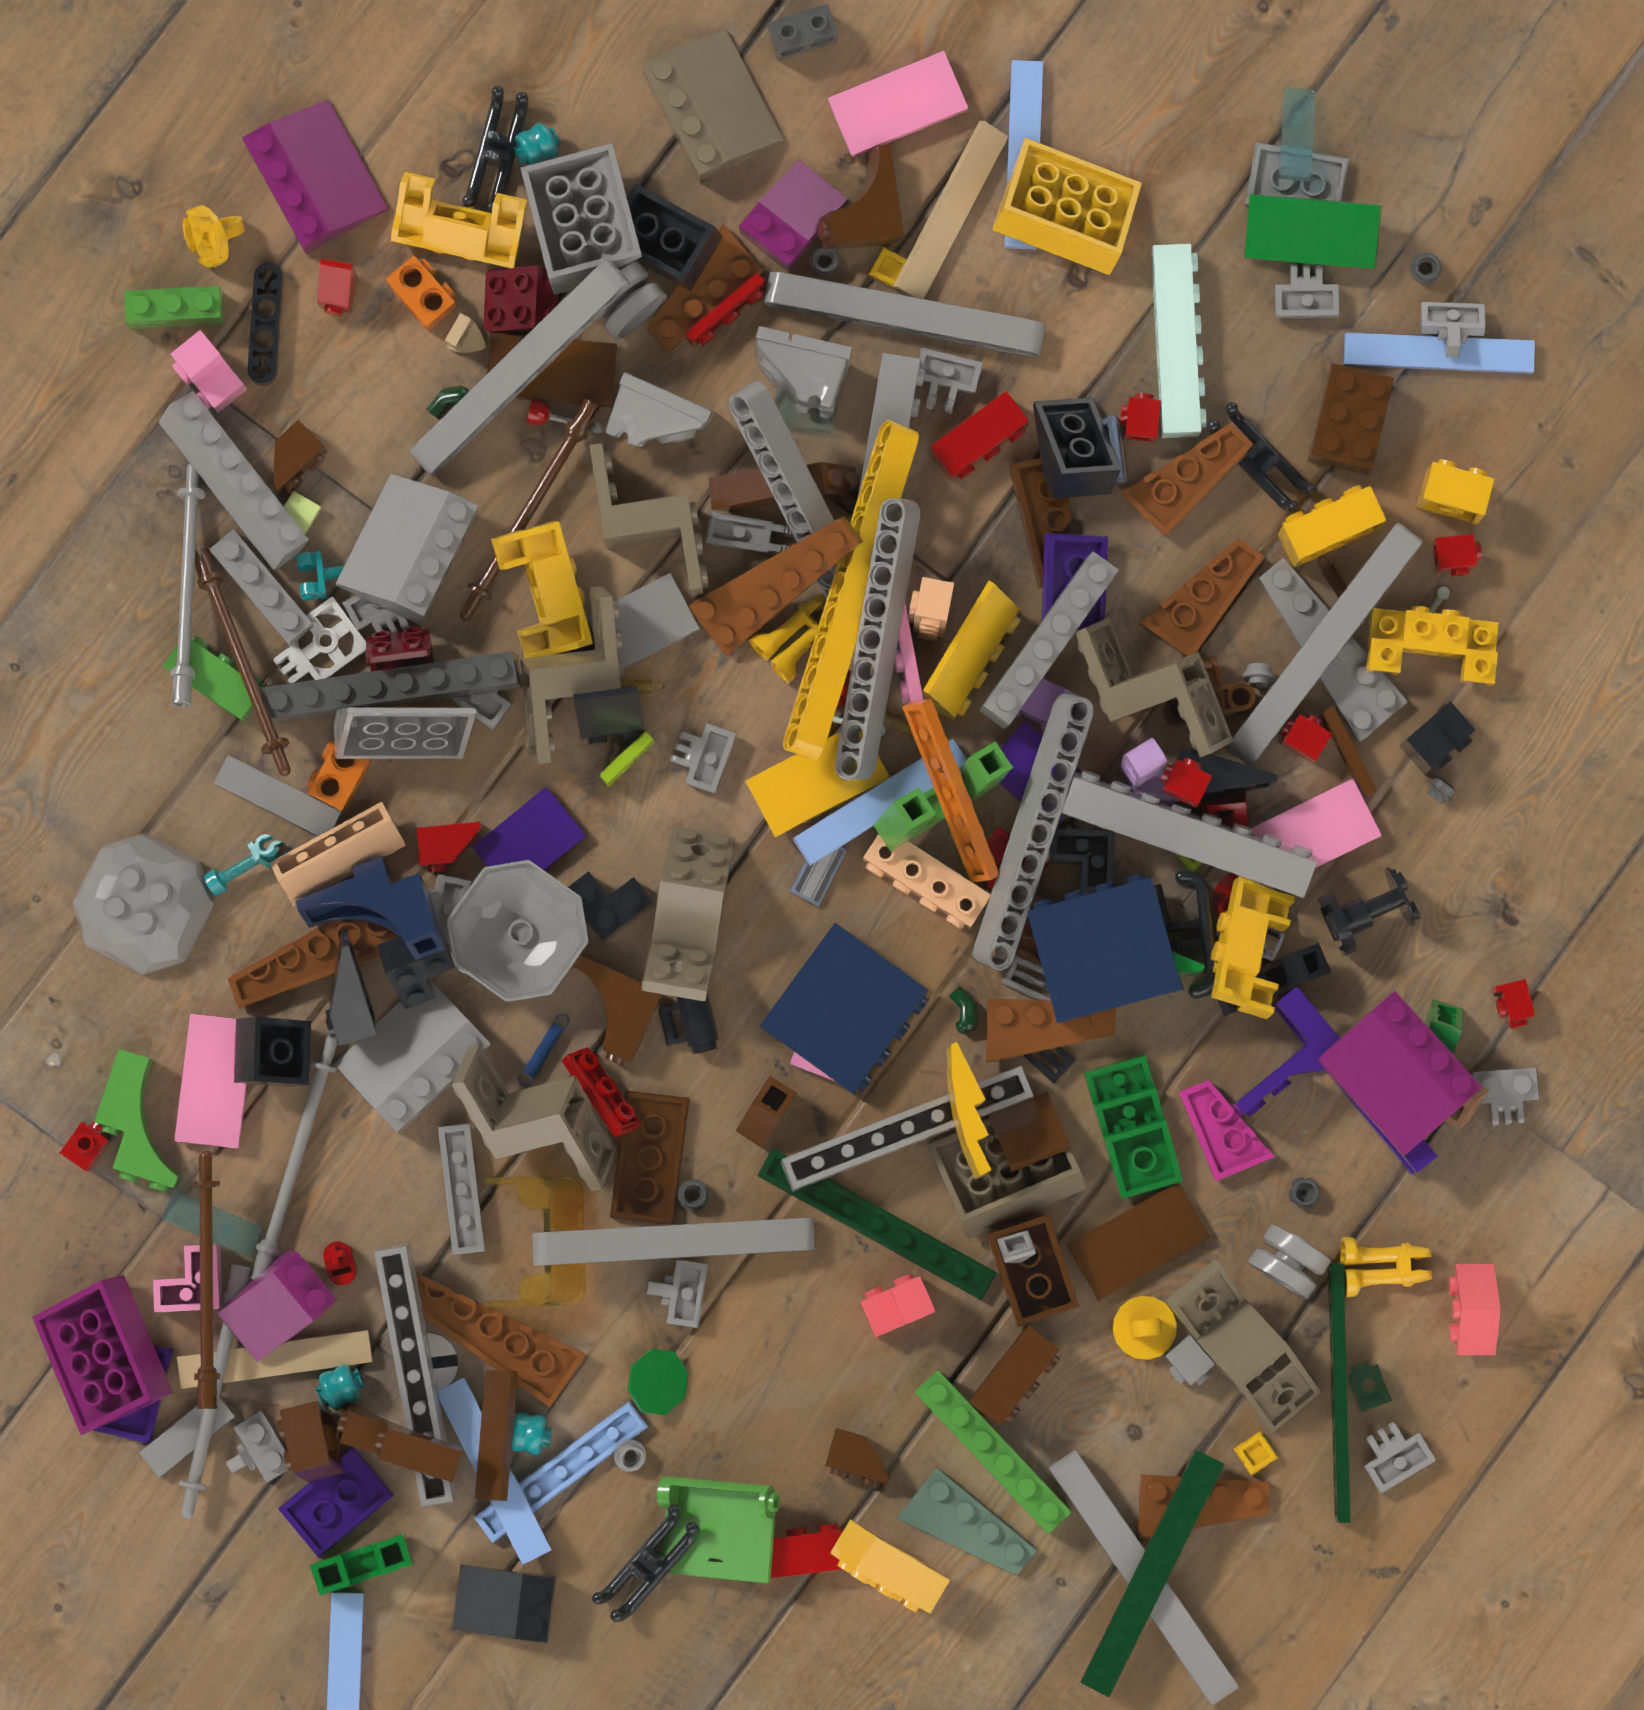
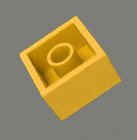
[1416,459,1495,525]

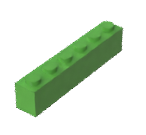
[914,1370,1071,1534]

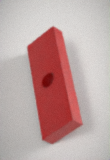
[685,272,765,347]
[562,1047,642,1138]

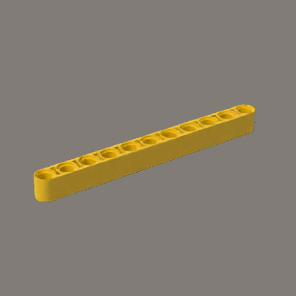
[783,420,919,761]

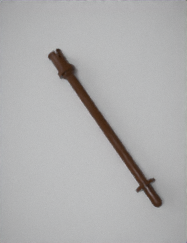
[459,398,602,621]
[194,548,291,776]
[192,1150,220,1409]

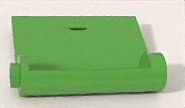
[657,1476,780,1583]

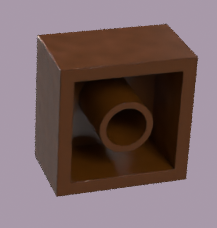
[277,1401,345,1482]

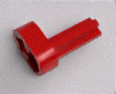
[323,1241,357,1286]

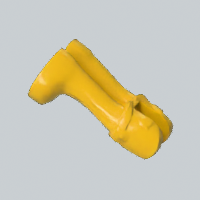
[748,593,826,684]
[1340,1237,1433,1298]

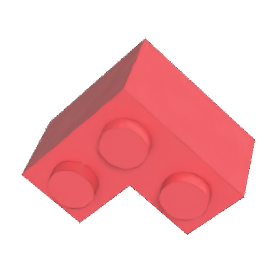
[1448,1264,1501,1355]
[860,1273,936,1337]

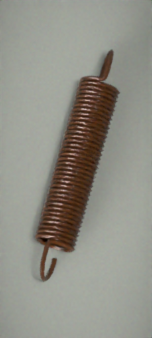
[1318,556,1365,626]

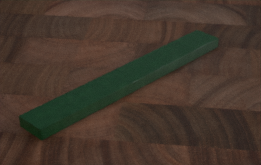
[757,1148,997,1301]
[1328,1263,1351,1523]
[1080,1449,1225,1697]

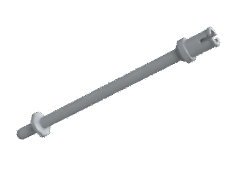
[170,463,206,708]
[249,1035,337,1279]
[179,1264,252,1519]

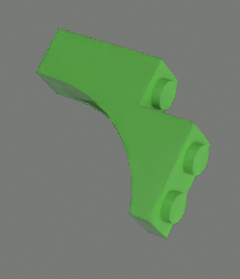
[94,1049,181,1193]

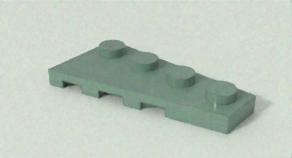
[896,1468,1037,1576]

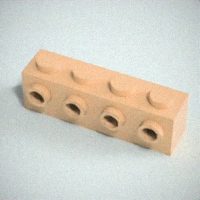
[908,577,954,641]
[270,802,406,907]
[863,834,991,930]

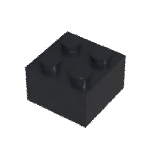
[234,1017,311,1087]

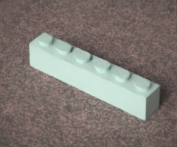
[1151,244,1206,438]

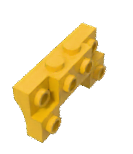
[391,172,528,269]
[491,521,593,658]
[1366,606,1499,686]
[1211,875,1295,1019]

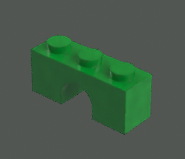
[310,1533,415,1596]

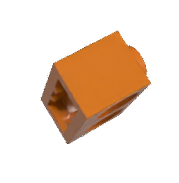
[385,255,457,333]
[307,741,373,814]

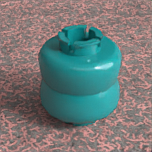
[513,123,561,166]
[315,1364,365,1410]
[512,1412,552,1455]

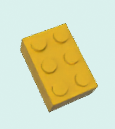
[1278,485,1386,569]
[830,1520,950,1614]

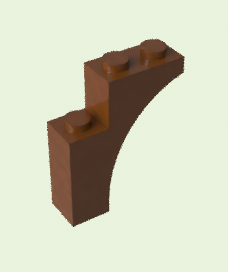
[709,462,859,512]
[334,1403,463,1483]

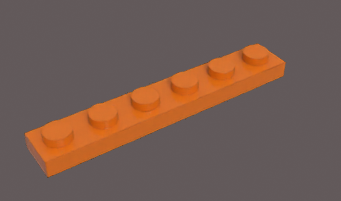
[902,698,999,882]

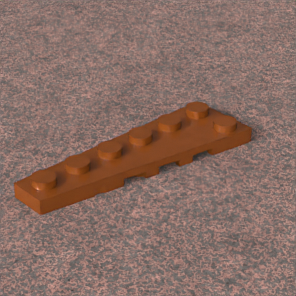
[688,516,864,656]
[227,920,398,1009]
[416,1272,587,1407]

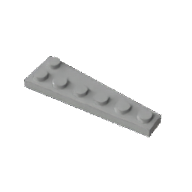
[1258,558,1408,743]

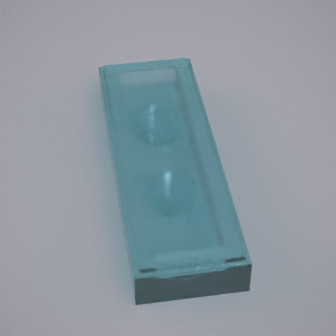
[1278,88,1316,182]
[162,1190,264,1257]

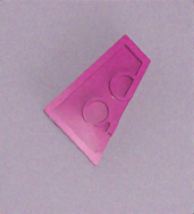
[1178,1080,1275,1181]

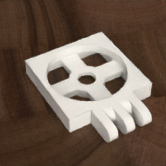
[273,596,366,683]

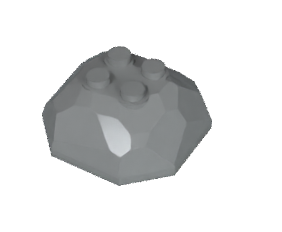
[72,833,215,975]
[447,860,589,1002]

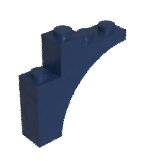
[295,856,445,960]

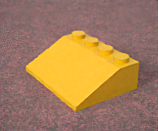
[992,138,1142,275]
[922,581,1021,721]

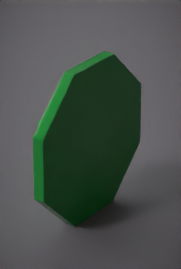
[627,1348,689,1416]

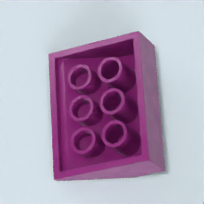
[242,100,389,254]
[1317,991,1482,1156]
[32,1275,173,1435]

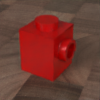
[1119,393,1161,443]
[1432,534,1482,577]
[1280,714,1332,764]
[1159,758,1212,808]
[59,1120,112,1172]

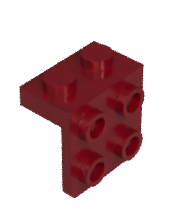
[483,265,558,333]
[366,627,435,672]

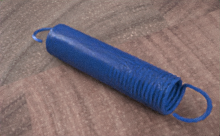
[519,1014,569,1086]

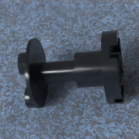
[1318,867,1420,957]

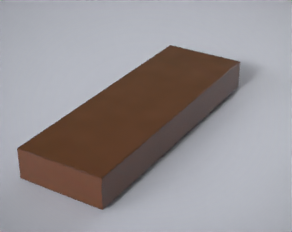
[1320,706,1377,799]

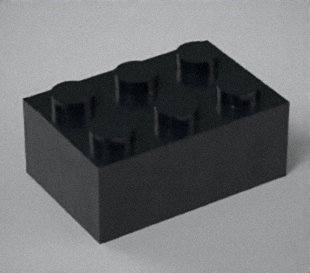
[627,184,723,291]

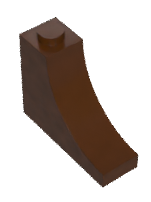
[817,145,905,250]
[572,955,663,1066]

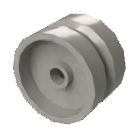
[596,261,667,341]
[1247,1224,1331,1299]

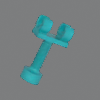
[296,551,345,601]
[204,834,288,896]

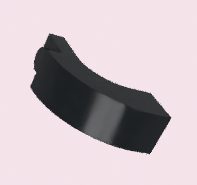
[1217,943,1331,1017]

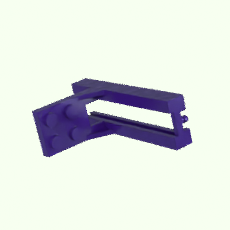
[1232,987,1437,1174]

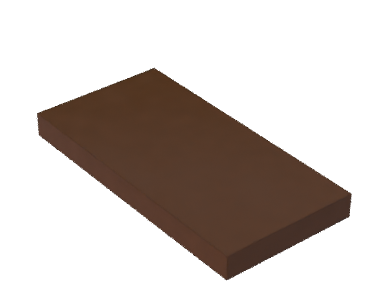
[487,332,617,408]
[610,1090,690,1225]
[1067,1182,1210,1301]

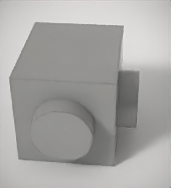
[1163,1335,1215,1386]

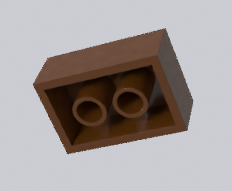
[1307,363,1394,475]
[986,1214,1079,1327]
[968,1325,1060,1426]

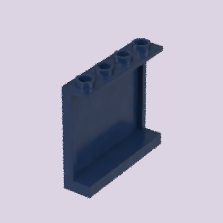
[1027,873,1184,1023]
[760,923,929,1095]

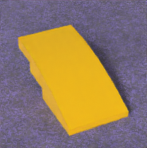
[745,729,890,838]
[946,1042,991,1179]

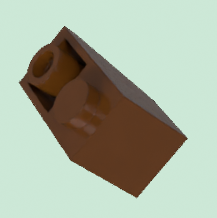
[273,420,327,495]
[736,1076,797,1148]
[825,1428,889,1488]

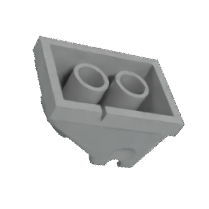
[755,326,852,419]
[606,372,716,447]

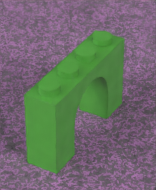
[873,741,1013,852]

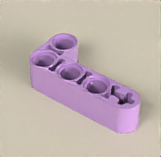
[1120,738,1179,806]

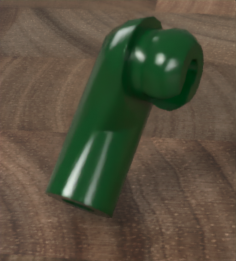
[426,385,469,419]
[949,986,979,1035]

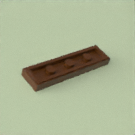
[474,1370,518,1501]

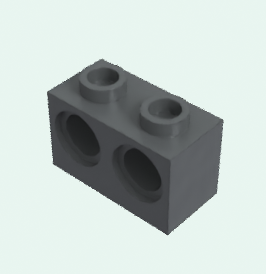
[768,4,838,61]

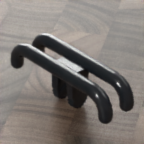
[462,86,529,213]
[1207,402,1318,514]
[1166,870,1216,999]
[592,1504,701,1622]

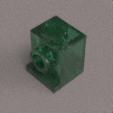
[1347,1360,1393,1412]

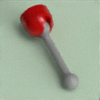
[526,399,603,435]

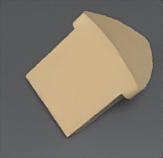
[445,313,487,353]

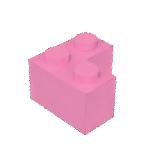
[171,330,247,413]
[153,1244,223,1312]

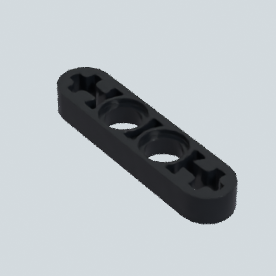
[247,262,284,386]

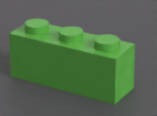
[124,286,225,329]
[163,635,263,723]

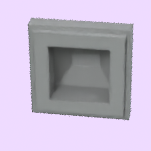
[997,1230,1036,1263]

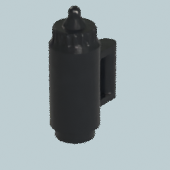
[658,991,719,1054]

